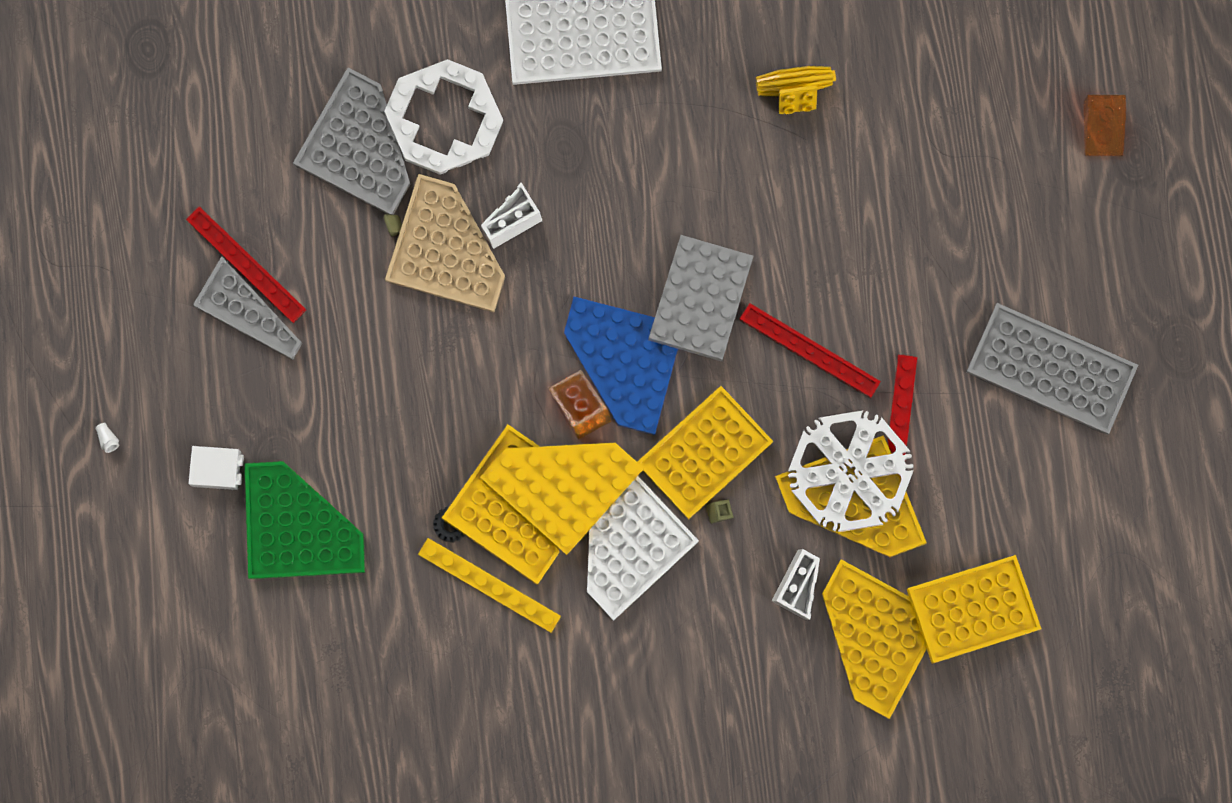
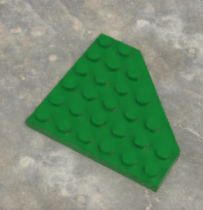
[245,461,365,579]

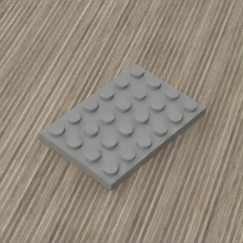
[649,235,753,361]

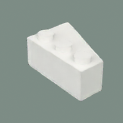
[481,183,542,249]
[772,549,820,620]

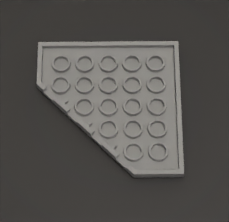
[293,68,410,215]

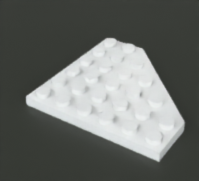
[587,476,699,621]

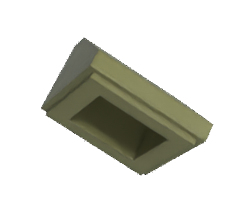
[384,214,402,237]
[706,499,734,524]

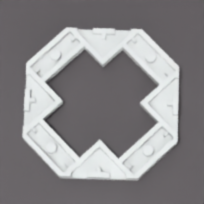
[384,59,503,175]

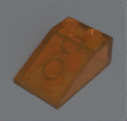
[1084,95,1126,156]
[548,370,612,440]

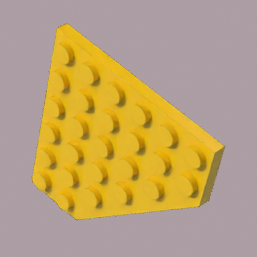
[441,424,560,585]
[775,435,927,557]
[480,443,644,555]
[822,559,926,719]

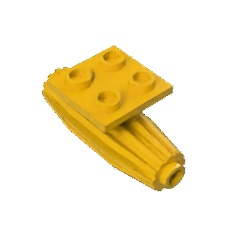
[756,66,836,114]

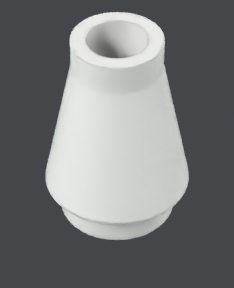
[95,423,119,453]

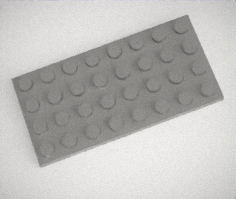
[966,303,1138,435]

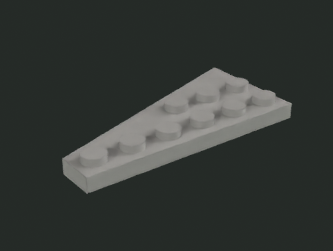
[193,257,302,360]

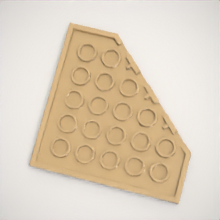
[385,174,505,312]

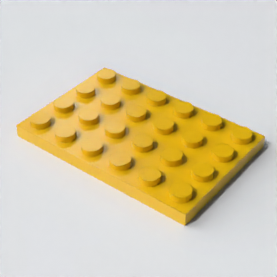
[637,386,774,520]
[907,555,1041,664]

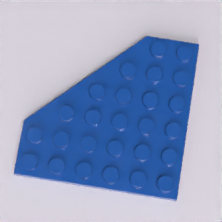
[564,297,678,435]

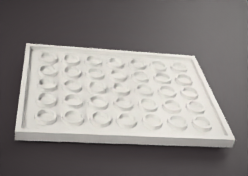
[505,0,662,85]

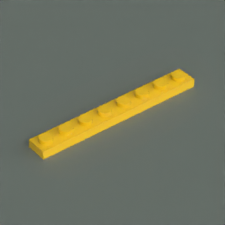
[418,538,561,633]

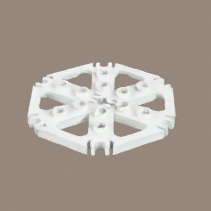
[788,410,914,532]

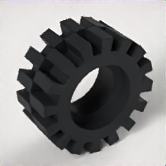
[433,507,465,543]

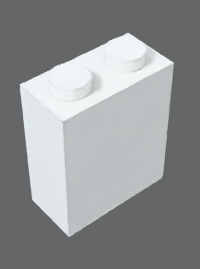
[189,446,244,490]

